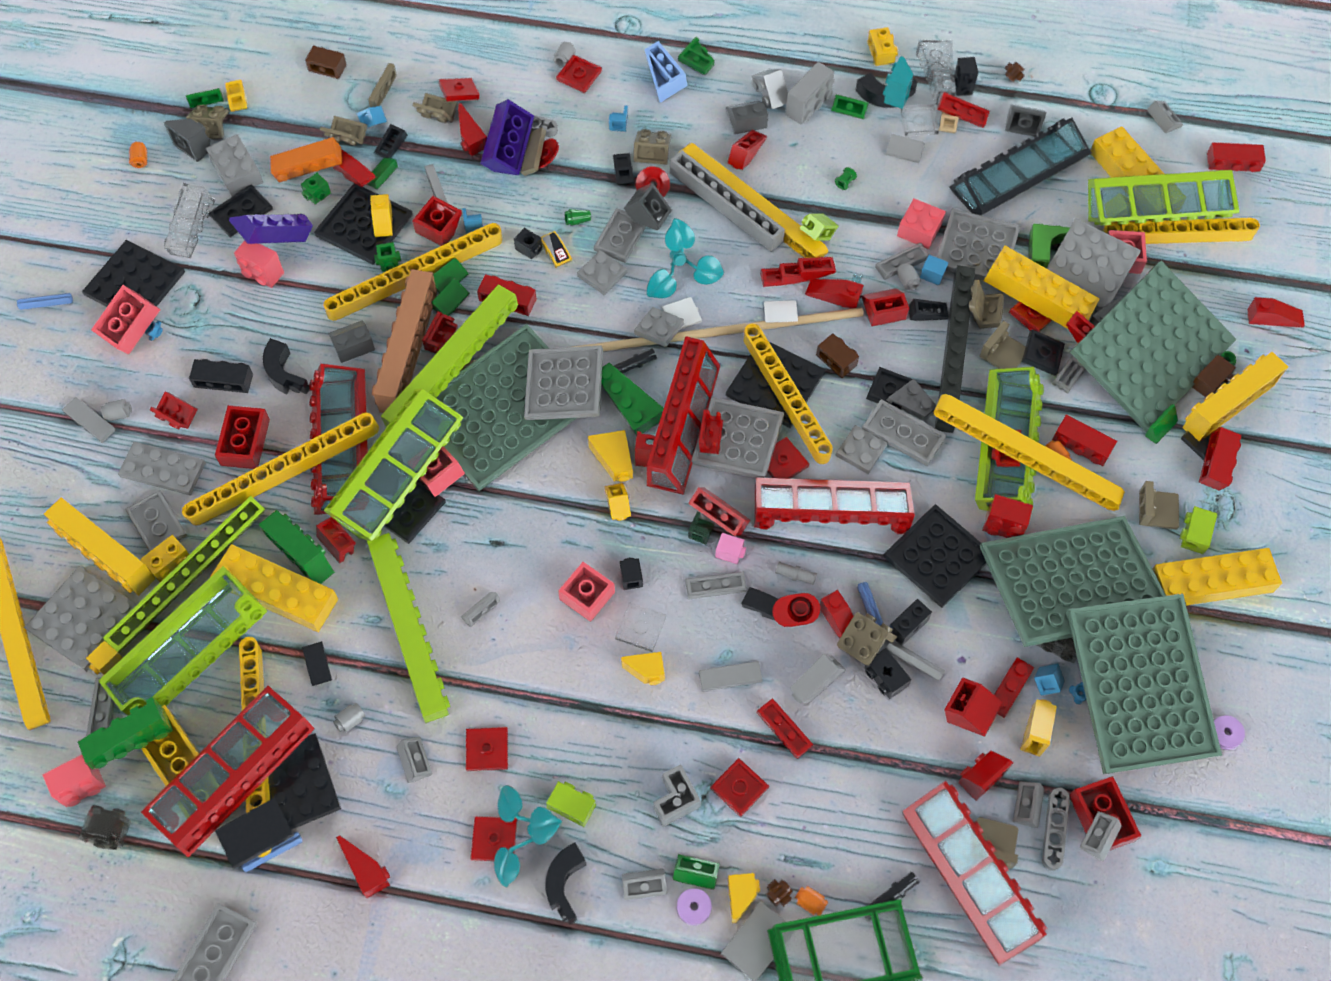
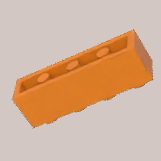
[270,137,342,182]

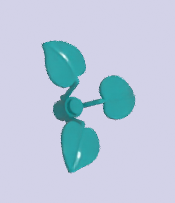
[646,218,724,299]
[494,785,562,887]

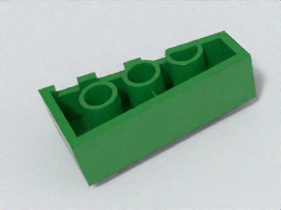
[601,363,664,436]
[259,510,335,584]
[78,697,173,769]

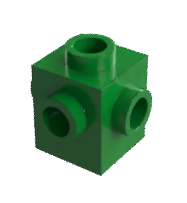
[301,173,331,205]
[374,242,401,272]

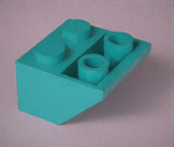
[883,56,914,109]

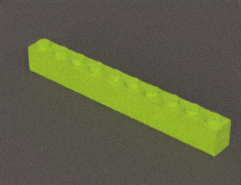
[381,285,518,436]
[103,496,265,653]
[367,533,451,723]

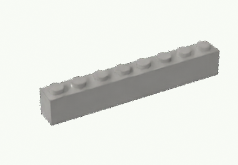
[670,150,785,252]

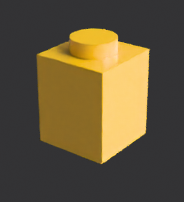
[86,641,123,675]

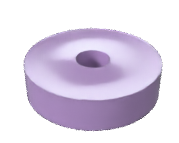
[1214,716,1245,750]
[677,888,712,925]

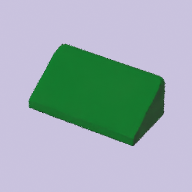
[186,88,224,108]
[831,94,869,119]
[367,158,398,190]
[433,258,469,294]
[432,279,470,316]
[1145,404,1178,444]
[673,854,720,890]

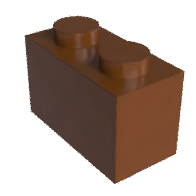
[305,45,347,79]
[816,333,859,378]
[1192,355,1236,397]

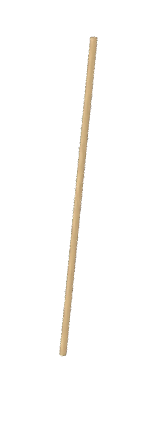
[460,307,863,371]

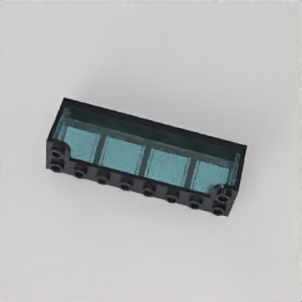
[949,117,1092,216]

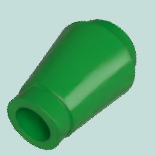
[564,209,591,226]

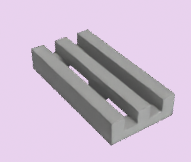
[1052,356,1086,394]

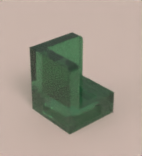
[688,511,714,545]

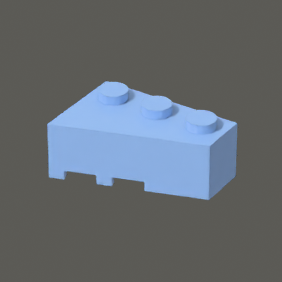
[644,41,688,103]

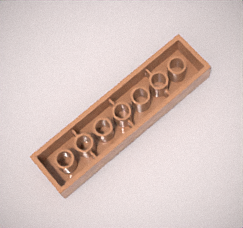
[372,269,437,413]

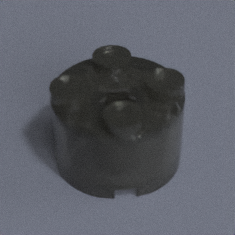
[79,805,131,850]

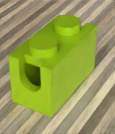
[800,213,839,241]
[1179,506,1218,554]
[546,781,596,828]

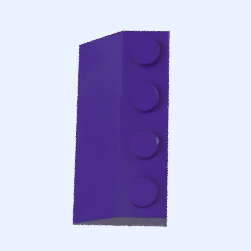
[480,99,534,176]
[229,214,313,244]

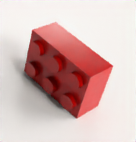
[215,405,270,469]
[1069,776,1141,851]

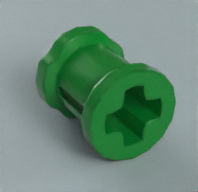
[835,167,857,190]

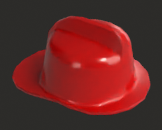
[772,593,820,627]

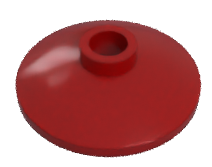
[538,138,559,168]
[635,166,670,198]

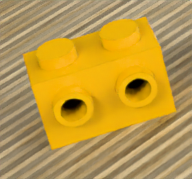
[867,27,898,66]
[140,534,189,582]

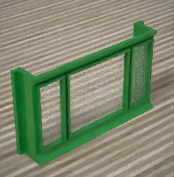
[767,899,923,981]

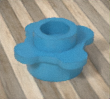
[145,321,163,341]
[1069,682,1087,705]

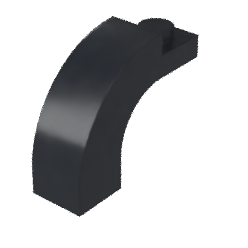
[855,73,918,108]
[263,338,309,394]
[545,842,586,925]

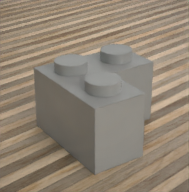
[751,69,788,109]
[653,764,701,827]

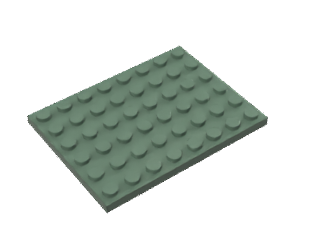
[1070,261,1236,433]
[417,324,576,491]
[980,516,1166,647]
[1067,594,1222,774]

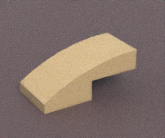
[939,112,959,133]

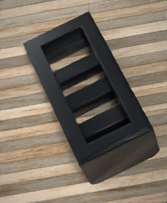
[374,124,408,158]
[909,299,949,321]

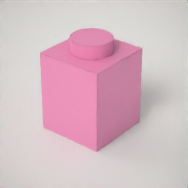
[715,533,746,564]

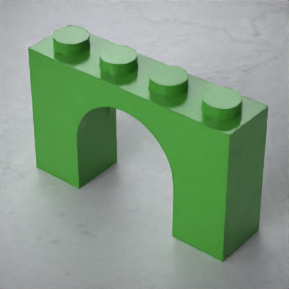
[1029,224,1104,269]

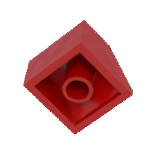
[412,196,462,246]
[958,750,1013,801]

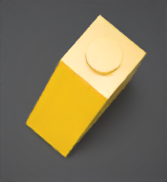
[588,430,633,482]
[1020,699,1057,757]

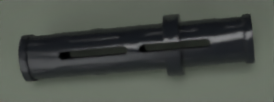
[614,348,657,373]
[864,872,920,922]

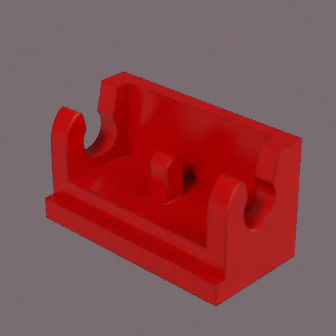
[422,311,458,354]
[699,410,724,454]
[635,431,655,467]
[316,517,356,564]

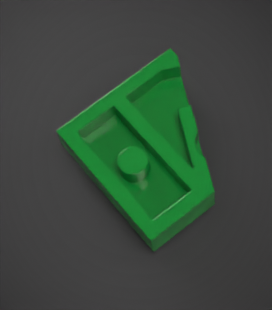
[678,37,715,75]

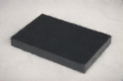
[208,184,273,237]
[384,480,446,544]
[215,798,294,869]

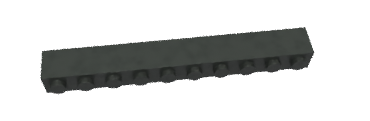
[935,265,975,433]

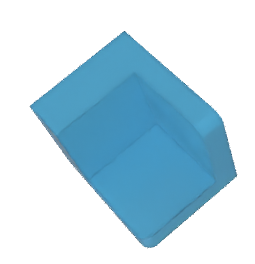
[609,105,628,132]
[357,106,387,129]
[462,208,483,234]
[920,255,948,285]
[1034,663,1065,696]

